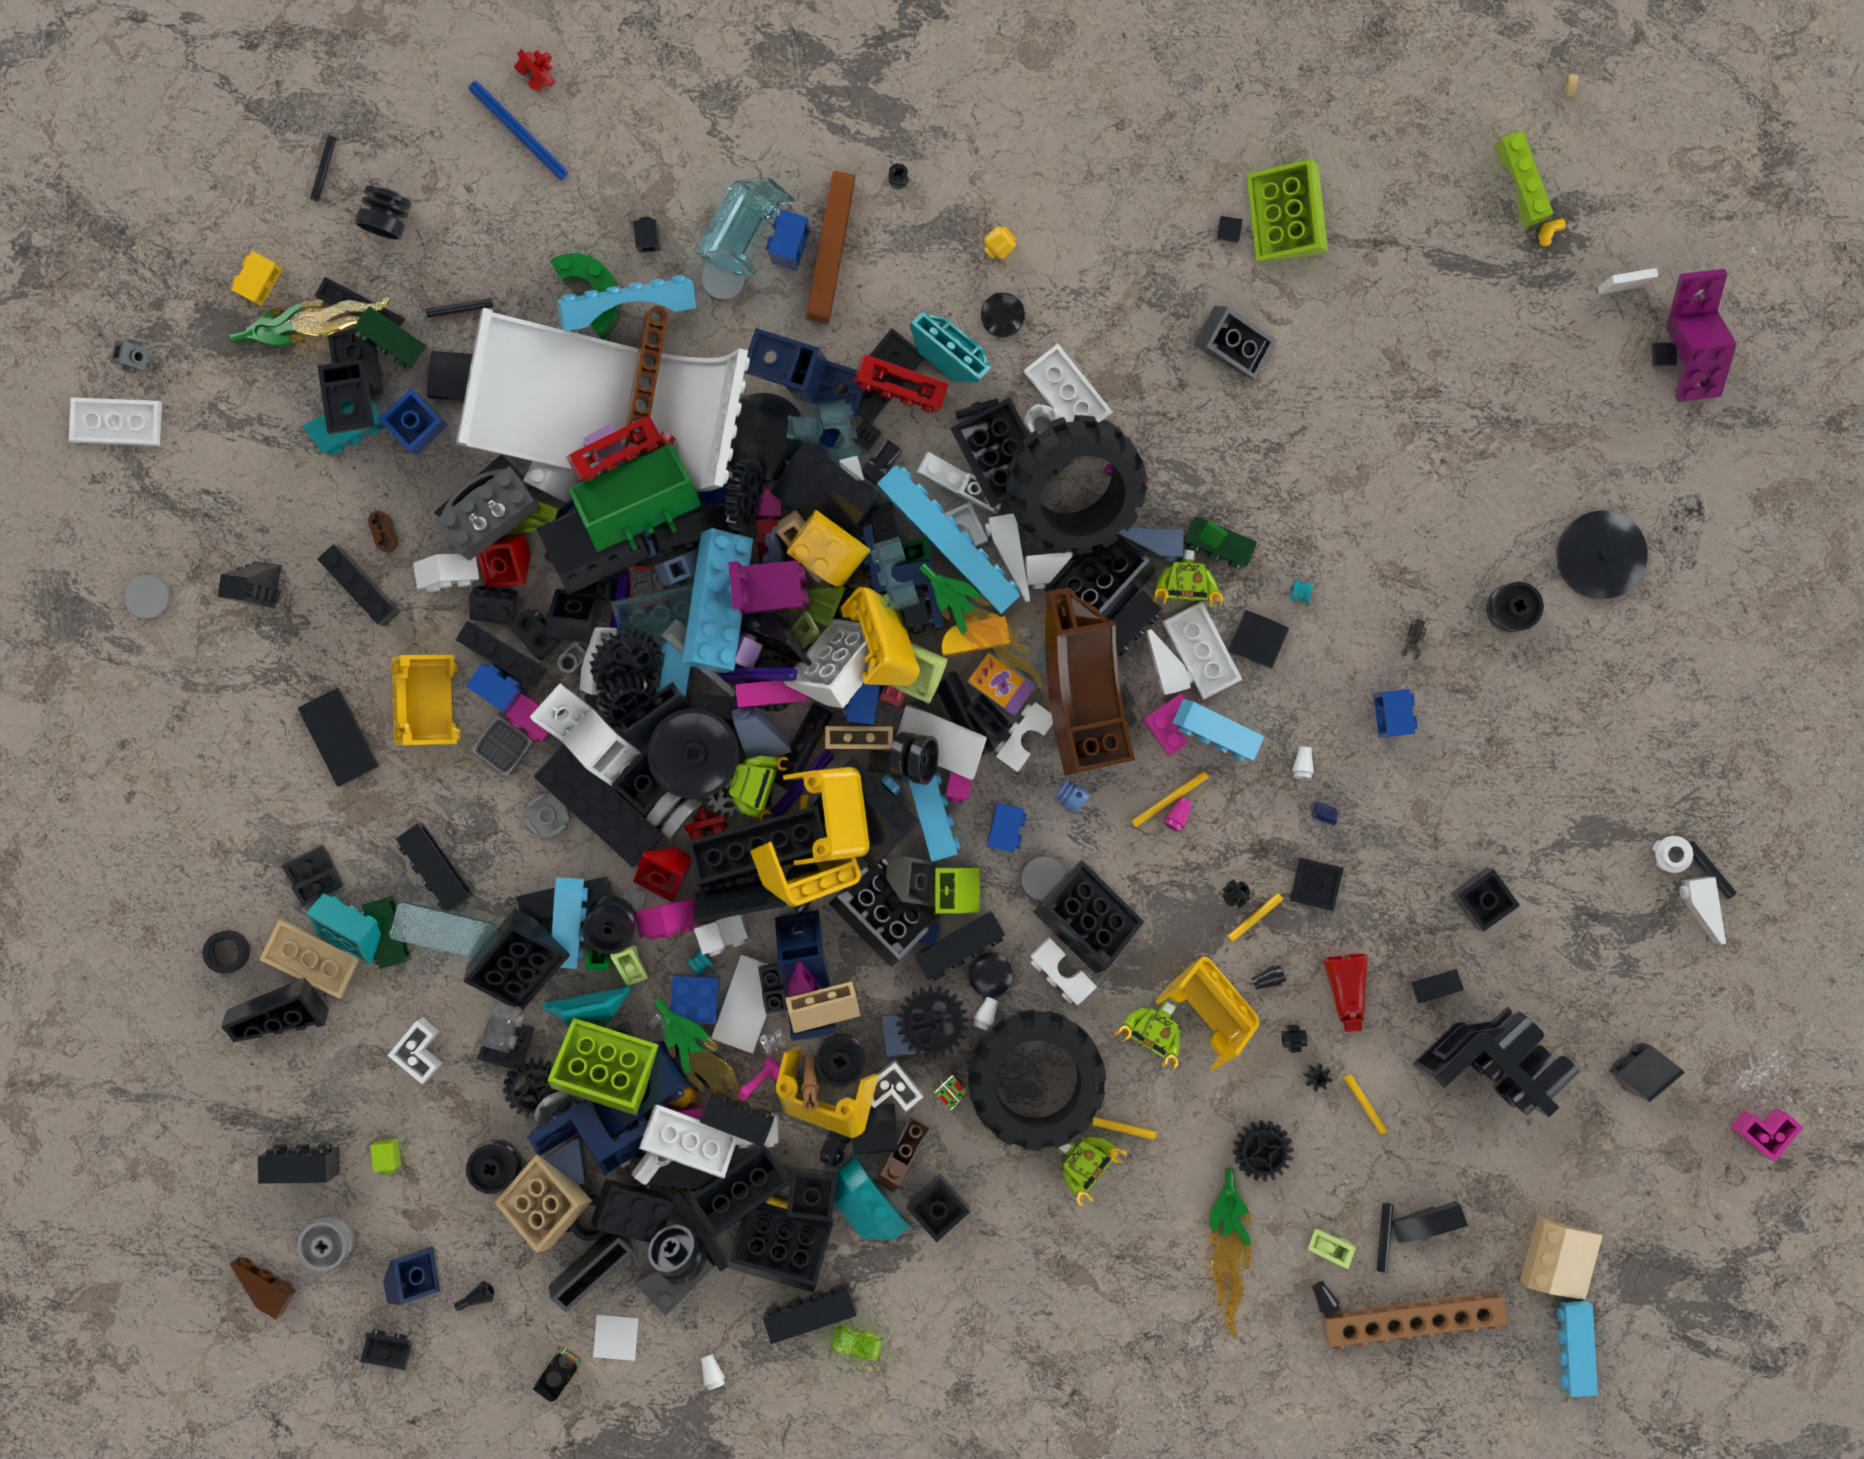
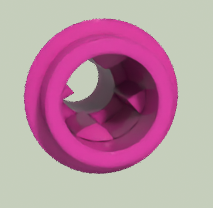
[1164,797,1192,832]

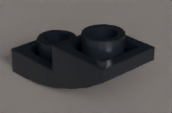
[758,963,788,1014]
[1411,969,1464,1004]

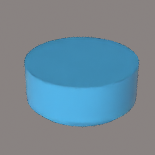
[880,775,901,797]

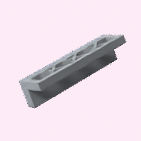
[661,619,740,697]

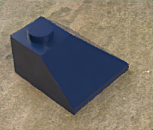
[383,1247,440,1305]

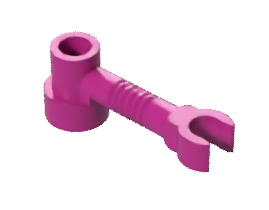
[737,1056,781,1101]

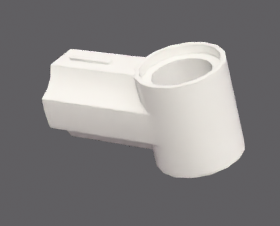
[631,1151,672,1185]

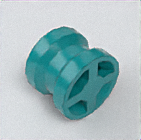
[1289,579,1313,604]
[686,948,715,976]

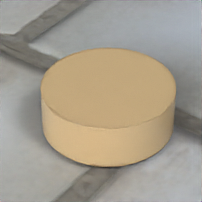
[1564,74,1578,98]

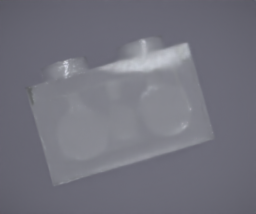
[482,1002,525,1054]

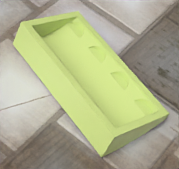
[889,643,948,703]

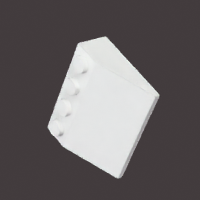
[783,619,870,708]

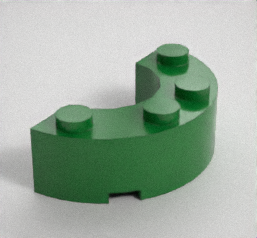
[549,253,622,340]

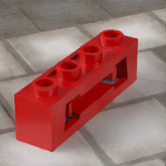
[853,354,949,413]
[566,415,662,482]

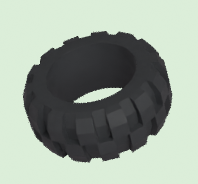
[1006,415,1147,554]
[968,1009,1106,1151]

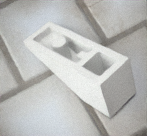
[580,627,617,695]
[1145,629,1193,696]
[1679,876,1726,944]

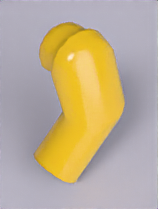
[1538,218,1566,246]

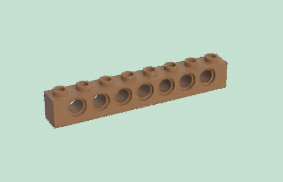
[1322,1292,1508,1349]

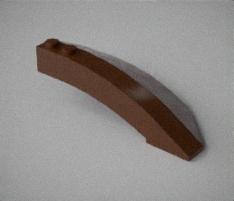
[1045,588,1135,776]

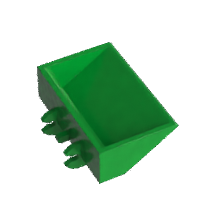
[568,443,701,552]

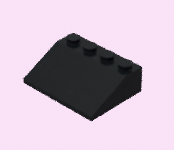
[950,397,1051,508]
[770,439,881,535]
[536,510,650,595]
[1044,534,1156,620]
[811,757,919,869]
[828,858,942,967]
[1033,860,1144,974]
[694,876,787,923]
[463,908,570,1012]
[728,1203,834,1293]

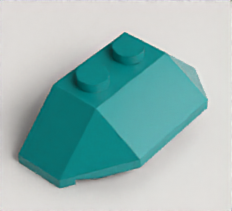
[909,311,991,382]
[541,985,633,1026]
[834,1156,911,1240]

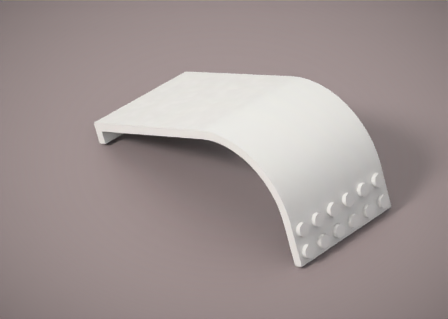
[456,308,750,492]

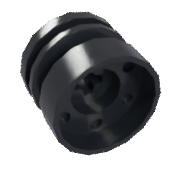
[354,186,411,240]

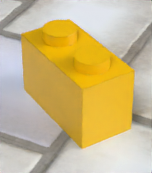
[231,251,283,307]

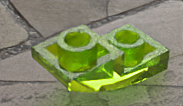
[831,1326,883,1361]

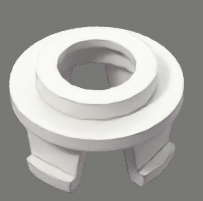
[1024,404,1060,435]
[1652,836,1693,873]

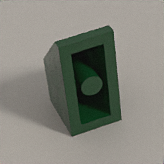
[894,537,932,566]

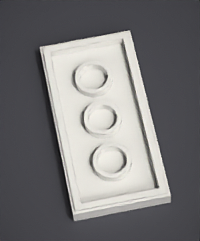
[1023,343,1113,423]
[69,397,162,446]
[1162,601,1243,700]
[897,705,987,779]
[711,954,769,1054]
[639,1105,738,1178]

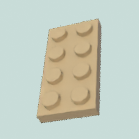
[259,919,360,999]

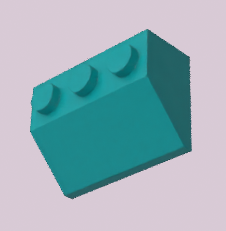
[303,400,385,456]
[306,893,381,965]

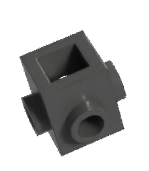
[110,339,150,373]

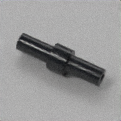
[955,398,999,420]

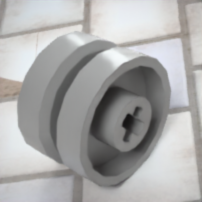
[646,792,702,839]
[297,1215,355,1272]

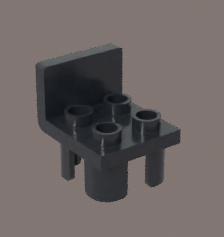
[1413,1007,1580,1117]

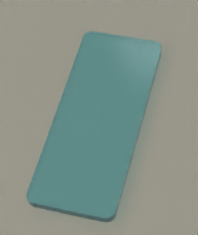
[389,901,496,958]

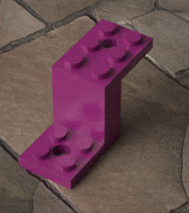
[1666,269,1737,402]
[728,560,811,614]

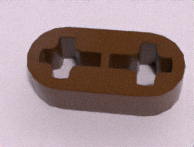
[368,511,398,553]

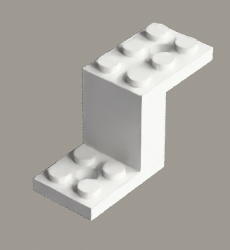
[530,684,642,788]

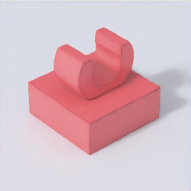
[879,685,906,707]

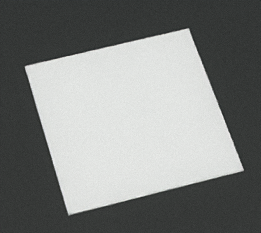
[593,1315,639,1361]

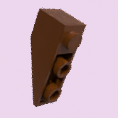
[875,1118,929,1192]
[230,1256,296,1319]

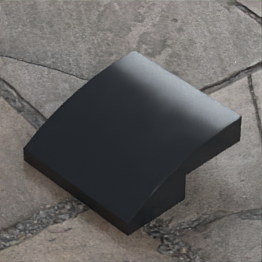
[427,351,473,401]
[1228,610,1289,669]
[965,694,1013,742]
[281,844,343,906]
[477,1015,534,1070]
[852,1103,899,1156]

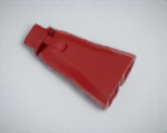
[1323,953,1368,1032]

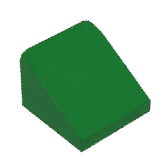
[1198,521,1228,549]

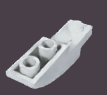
[917,452,1002,514]

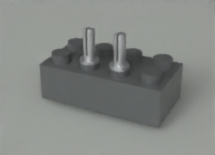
[436,466,541,561]

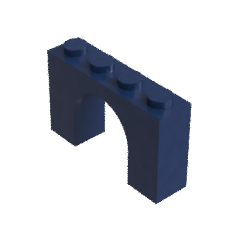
[591,1041,690,1137]

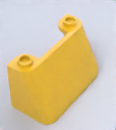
[841,587,920,686]
[391,655,460,746]

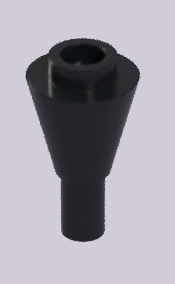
[454,1281,495,1311]

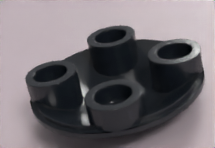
[981,293,1025,337]
[968,953,1013,997]

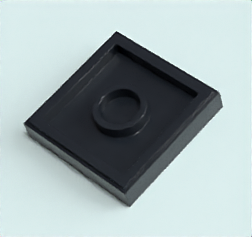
[1289,857,1344,911]

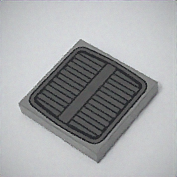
[471,715,535,777]

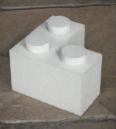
[413,554,479,592]
[694,915,750,957]
[388,1018,443,1084]
[871,1058,924,1111]

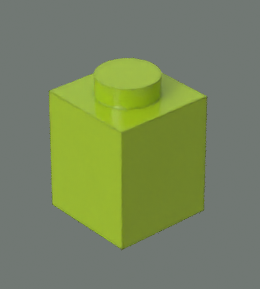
[370,1139,401,1175]

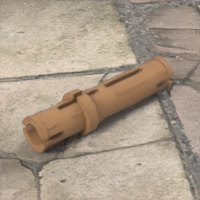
[801,1054,819,1111]

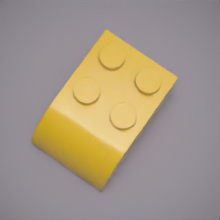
[786,510,871,587]
[942,613,1010,657]

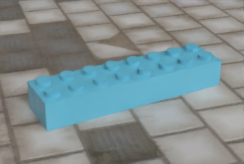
[877,465,1021,617]

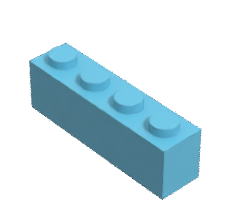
[656,642,693,700]
[1172,699,1265,762]
[909,771,960,862]
[552,877,588,969]
[1556,1299,1598,1397]

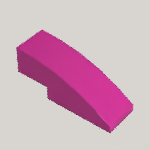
[735,681,807,708]

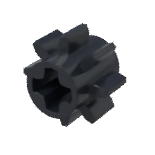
[1223,879,1251,909]
[1281,1025,1307,1053]
[1303,1063,1332,1092]

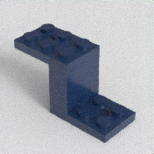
[744,328,865,417]
[859,524,944,631]
[775,910,837,1041]
[527,1099,649,1175]

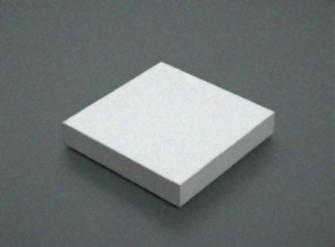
[1598,268,1658,295]
[944,502,989,548]

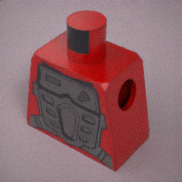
[628,566,682,610]

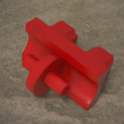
[514,49,555,92]
[684,806,728,840]

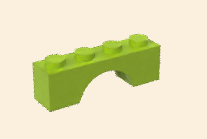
[1495,130,1554,228]

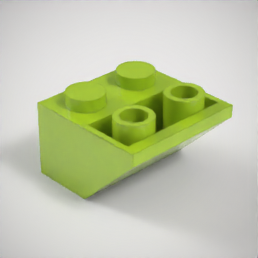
[935,867,980,913]

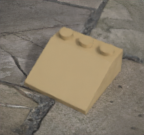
[495,1155,592,1253]
[1520,1217,1603,1300]

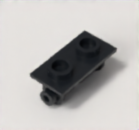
[819,1130,852,1167]

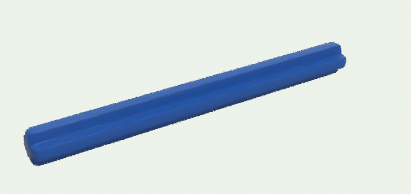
[468,81,568,180]

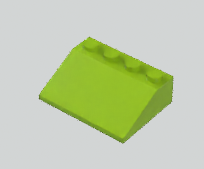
[1247,159,1328,262]
[547,1018,658,1115]

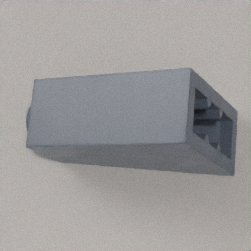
[732,706,791,759]
[543,1135,588,1184]

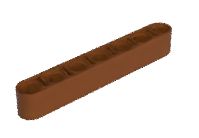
[807,170,855,324]
[622,306,668,460]

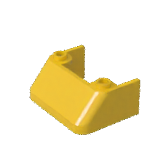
[783,767,869,865]
[750,825,861,907]
[1155,957,1260,1070]
[776,1047,879,1138]

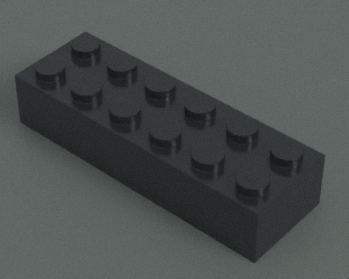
[534,744,665,868]
[687,806,827,889]

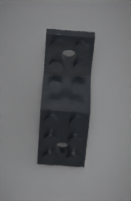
[317,329,383,435]

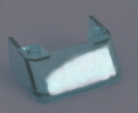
[696,178,795,275]

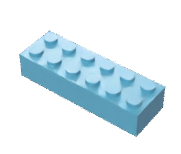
[682,528,753,673]

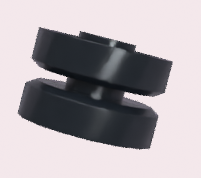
[1486,581,1544,633]
[889,732,939,785]
[582,896,637,954]
[816,1033,865,1086]
[466,1139,521,1194]
[648,1224,706,1285]

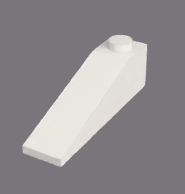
[985,514,1030,603]

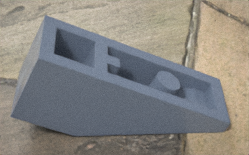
[1117,528,1184,562]

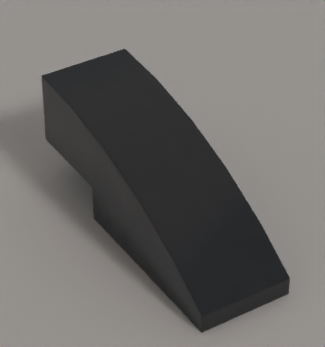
[1392,1201,1468,1243]

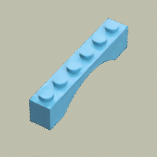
[557,275,696,331]

